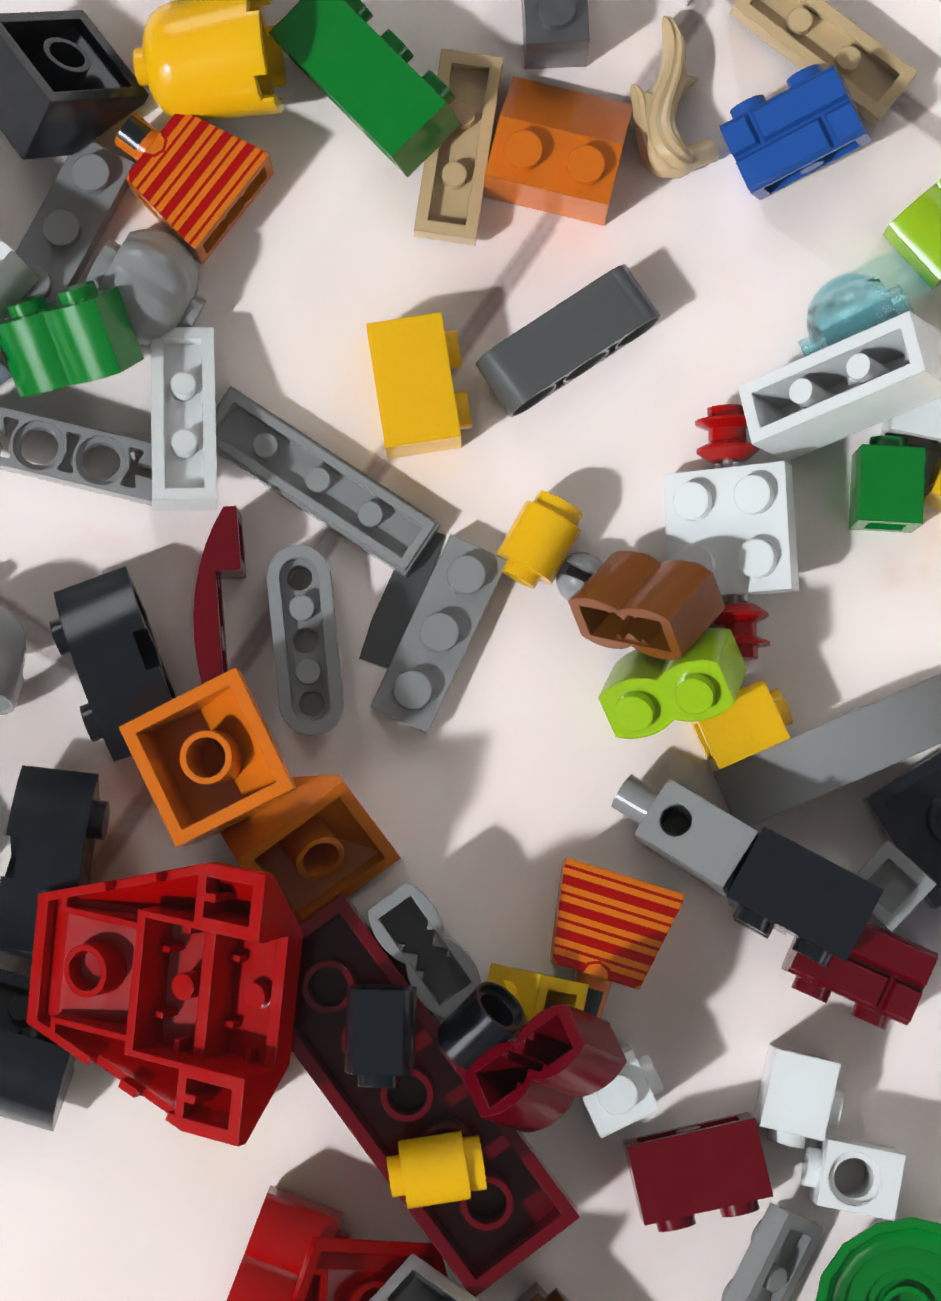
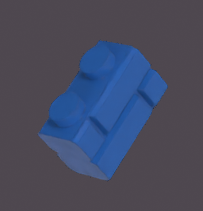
[719,64,873,200]

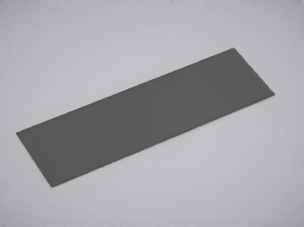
[359,532,445,667]

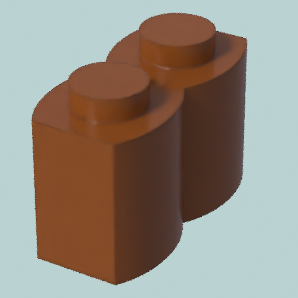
[568,551,725,660]

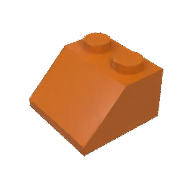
[484,76,633,226]
[119,667,297,848]

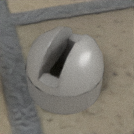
[556,552,603,601]

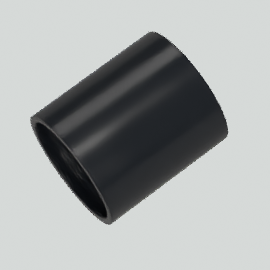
[438,982,525,1070]

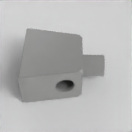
[611,774,759,898]

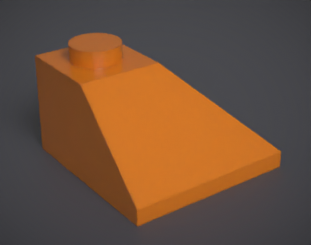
[219,775,401,926]

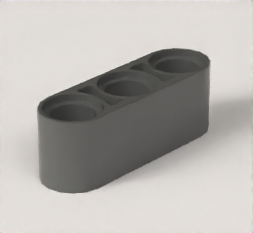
[475,264,661,417]

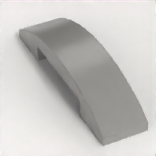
[713,673,941,826]

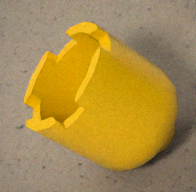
[133,0,286,120]

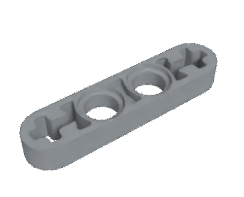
[0,407,152,506]

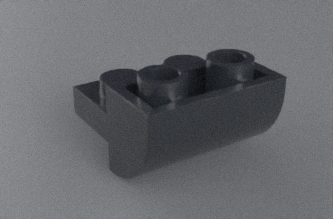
[0,969,76,1131]

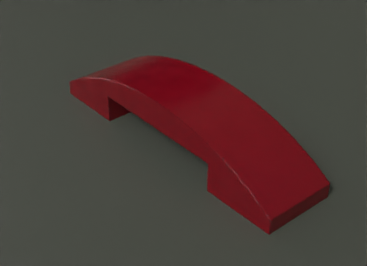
[193,506,246,684]

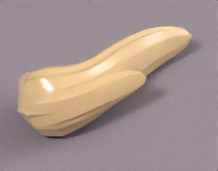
[630,16,719,179]

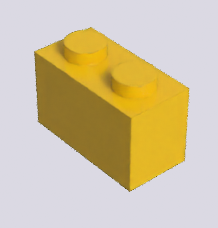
[366,312,472,459]

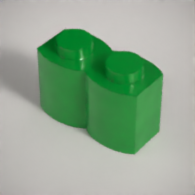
[0,280,144,397]

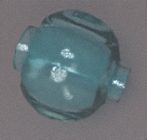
[798,272,915,357]

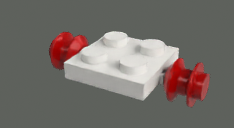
[663,404,799,661]

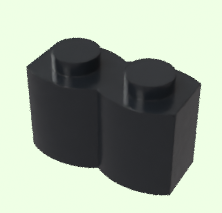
[344,984,417,1088]

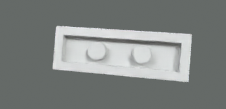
[150,327,218,511]

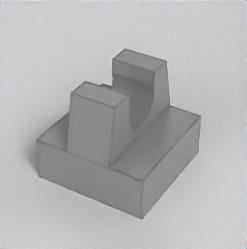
[855,839,937,932]

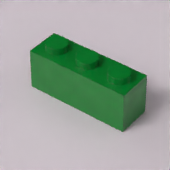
[268,0,461,178]

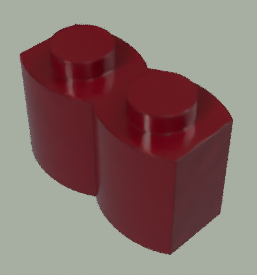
[464,1004,627,1133]

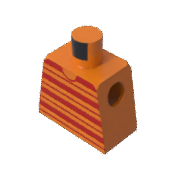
[115,113,274,265]
[550,858,685,1018]

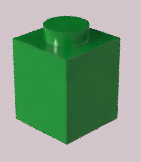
[849,435,926,533]

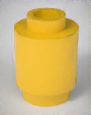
[496,490,583,589]
[386,1131,487,1209]

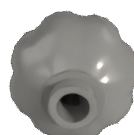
[85,229,206,346]

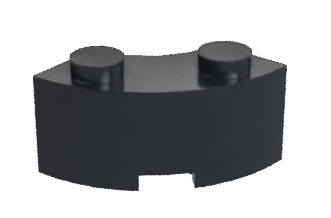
[49,566,177,762]
[0,765,110,952]

